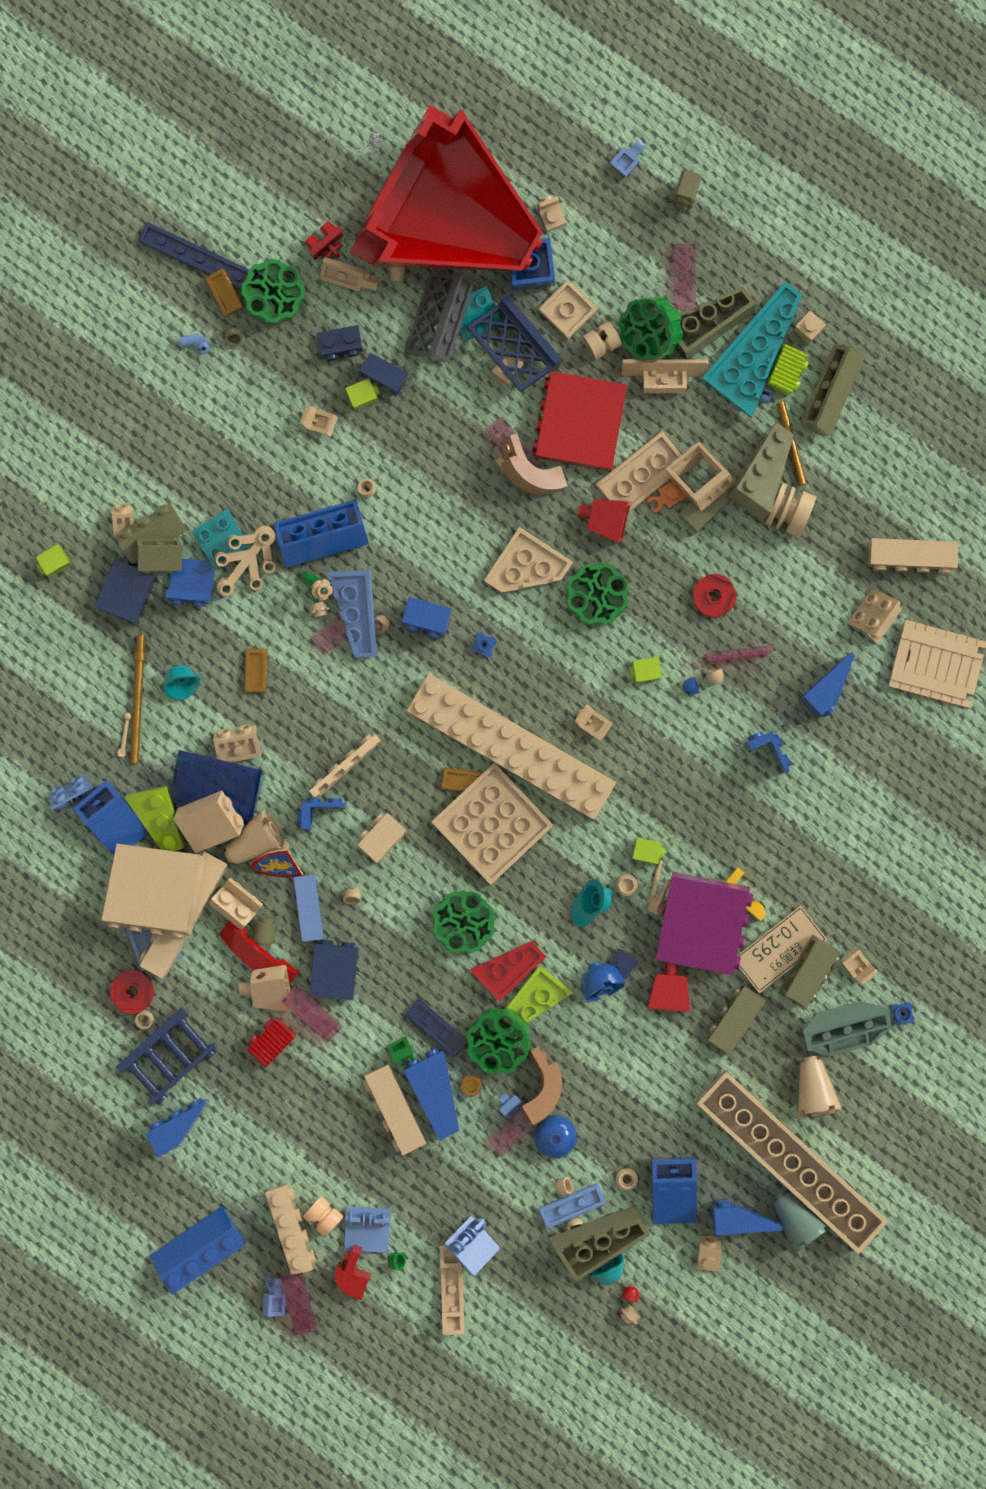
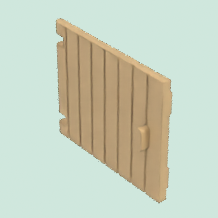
[888,620,986,708]

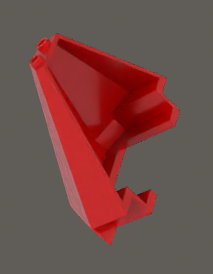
[350,105,543,271]

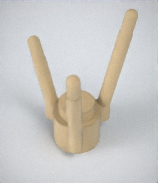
[647,861,671,916]

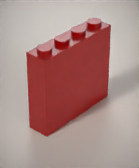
[532,371,627,472]

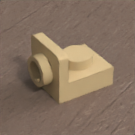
[537,196,567,232]
[111,504,135,539]

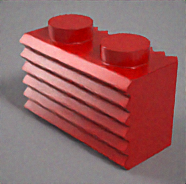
[247,1017,297,1068]

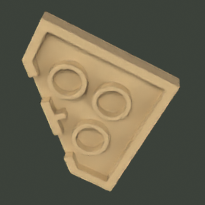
[484,527,573,593]

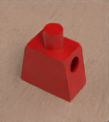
[578,499,632,542]
[647,962,690,1012]

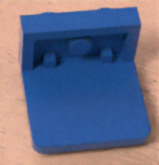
[165,558,215,607]
[744,731,791,774]
[297,798,347,830]

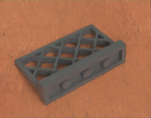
[404,272,475,362]

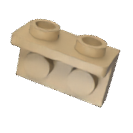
[213,724,261,765]
[208,878,263,930]

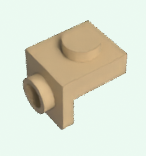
[300,405,338,437]
[575,705,613,741]
[839,946,878,985]
[697,1235,722,1271]

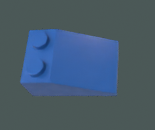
[799,652,855,718]
[711,1199,782,1236]

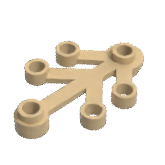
[215,526,276,596]

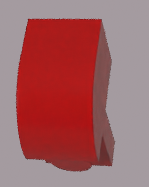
[335,1245,371,1300]

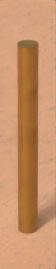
[776,401,807,486]

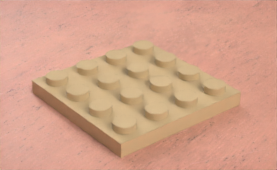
[432,763,554,885]

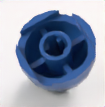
[581,962,625,1002]
[534,1115,577,1159]

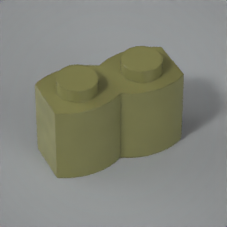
[672,170,702,211]

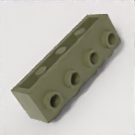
[801,344,864,436]

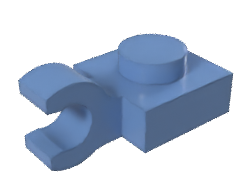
[610,139,645,178]
[262,1277,286,1317]

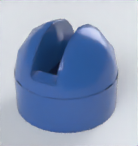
[682,677,700,695]

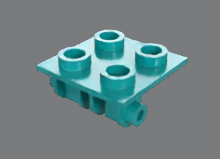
[459,285,502,342]
[192,509,250,568]

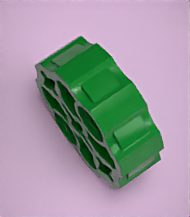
[240,259,305,325]
[618,296,683,361]
[566,563,628,626]
[433,891,495,953]
[466,1008,532,1074]

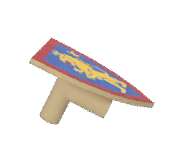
[249,842,303,878]

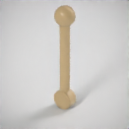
[117,712,132,757]

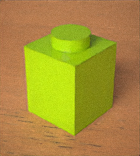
[345,378,380,411]
[36,544,72,578]
[629,657,662,684]
[632,838,665,864]

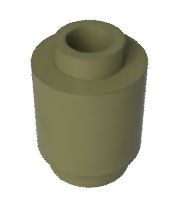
[252,917,277,949]

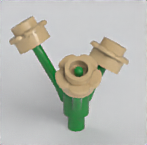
[301,571,333,619]

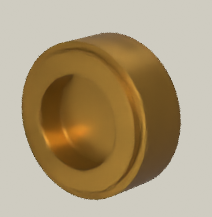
[460,1074,482,1097]

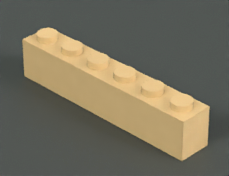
[139,852,228,980]

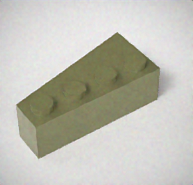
[663,287,756,360]
[727,422,794,521]
[549,1207,650,1282]

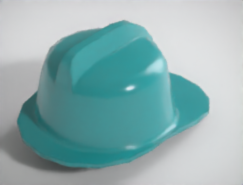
[571,879,613,927]

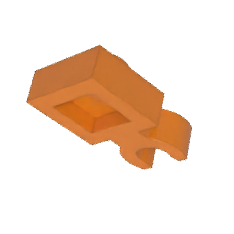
[647,481,687,514]

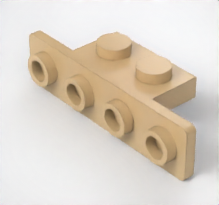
[622,359,708,393]

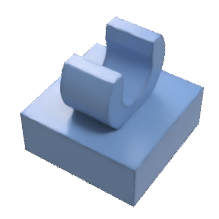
[498,1092,525,1120]

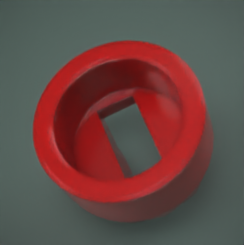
[621,1286,639,1303]

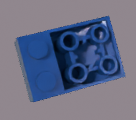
[73,781,149,855]
[145,1098,209,1157]
[650,1157,697,1224]

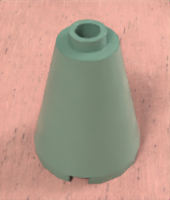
[773,1190,830,1254]

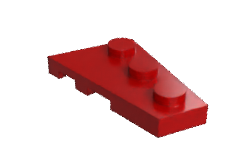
[470,941,546,1001]

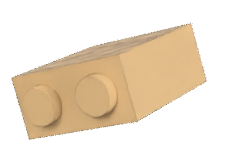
[173,790,244,853]

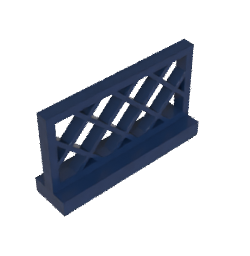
[467,295,562,393]

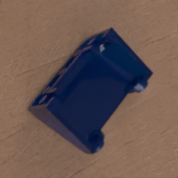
[170,750,266,825]

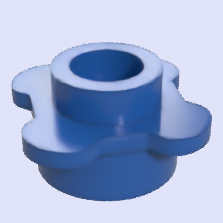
[472,633,496,657]
[891,1002,915,1025]

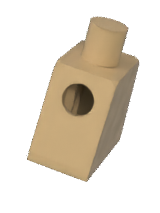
[239,965,291,1011]

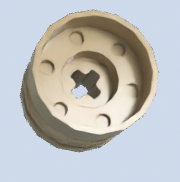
[765,482,816,538]

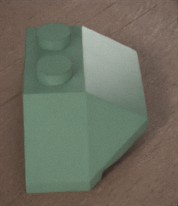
[803,1001,892,1056]

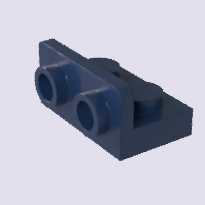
[316,325,363,361]

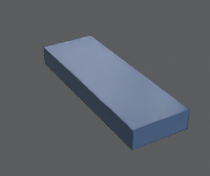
[294,875,324,942]
[538,1183,607,1229]

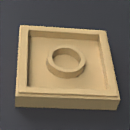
[538,279,598,340]

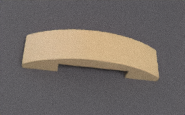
[439,1245,465,1335]

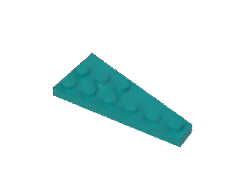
[702,281,802,419]

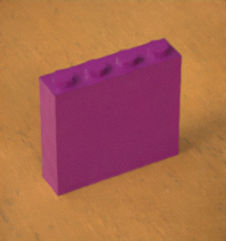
[656,872,753,975]

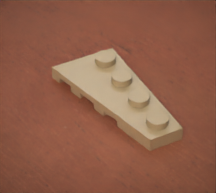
[309,734,382,798]

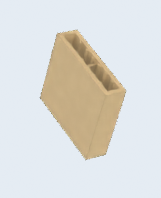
[102,844,206,938]

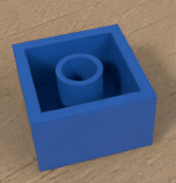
[510,238,555,291]
[402,597,452,640]

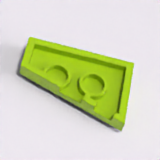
[124,786,186,851]
[502,966,574,1025]

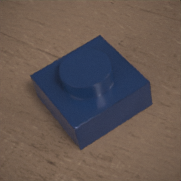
[610,949,638,978]

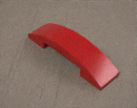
[219,921,299,985]

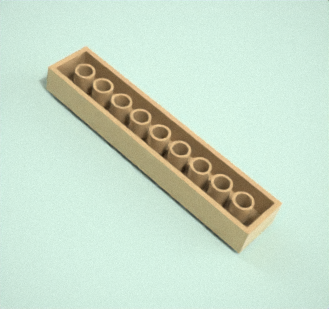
[407,674,616,820]
[695,1070,888,1254]

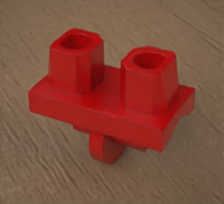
[305,221,344,260]

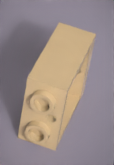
[666,442,735,511]

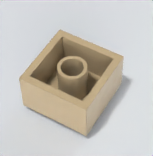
[358,813,408,863]

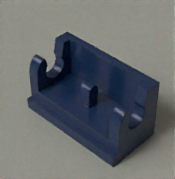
[359,353,408,397]

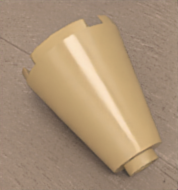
[224,810,287,864]
[798,1056,841,1118]

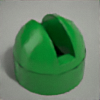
[387,1252,406,1270]

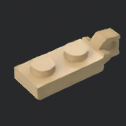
[319,257,381,292]

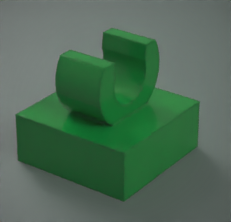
[387,1036,414,1066]

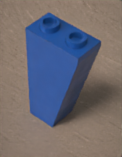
[404,1048,459,1141]

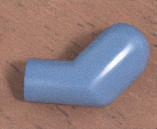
[180,334,210,354]

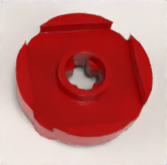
[693,574,736,617]
[110,970,155,1014]

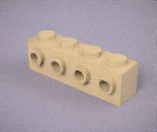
[868,538,958,574]
[363,1063,427,1155]
[265,1183,317,1276]

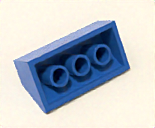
[274,499,369,568]
[150,1206,247,1295]

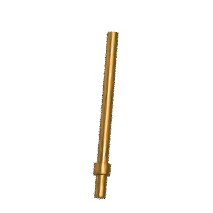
[130,634,147,764]

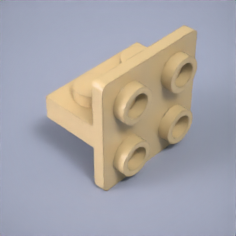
[848,589,902,644]

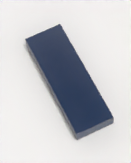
[405,998,468,1057]

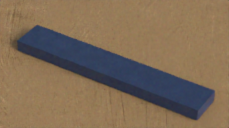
[138,222,262,290]

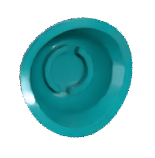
[163,665,201,700]
[589,1254,624,1285]

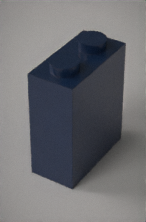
[95,558,157,625]
[309,939,359,1000]

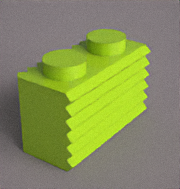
[765,344,809,396]

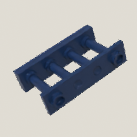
[116,1007,218,1106]

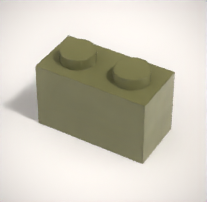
[137,539,182,574]

